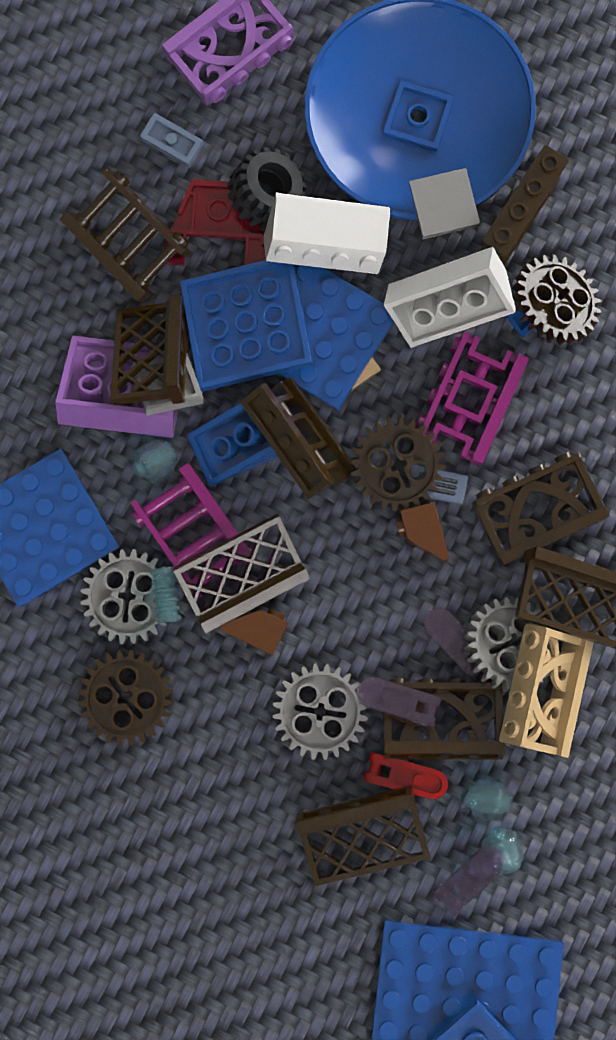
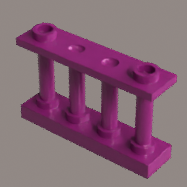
[130,463,251,600]

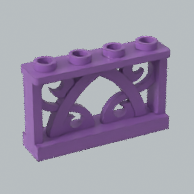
[162,0,294,106]

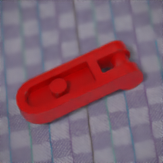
[363,752,448,799]

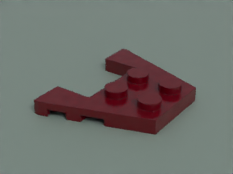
[160,179,266,266]

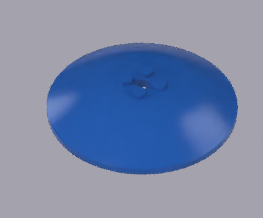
[305,0,536,221]

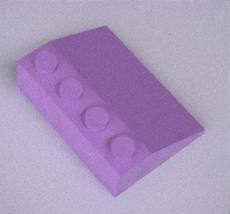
[55,336,178,438]

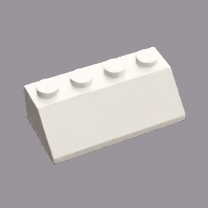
[263,193,390,274]
[384,247,516,348]

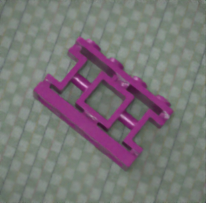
[415,331,529,467]

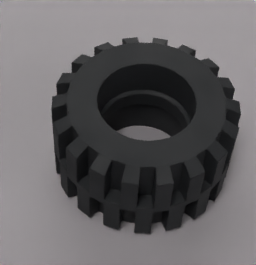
[227,147,307,229]

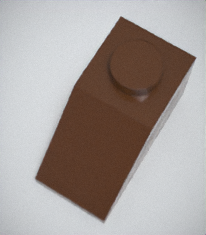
[395,502,449,563]
[219,608,288,655]

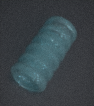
[151,567,182,623]

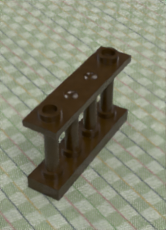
[59,168,193,302]

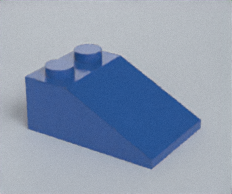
[187,403,278,487]

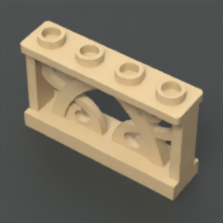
[499,624,594,758]

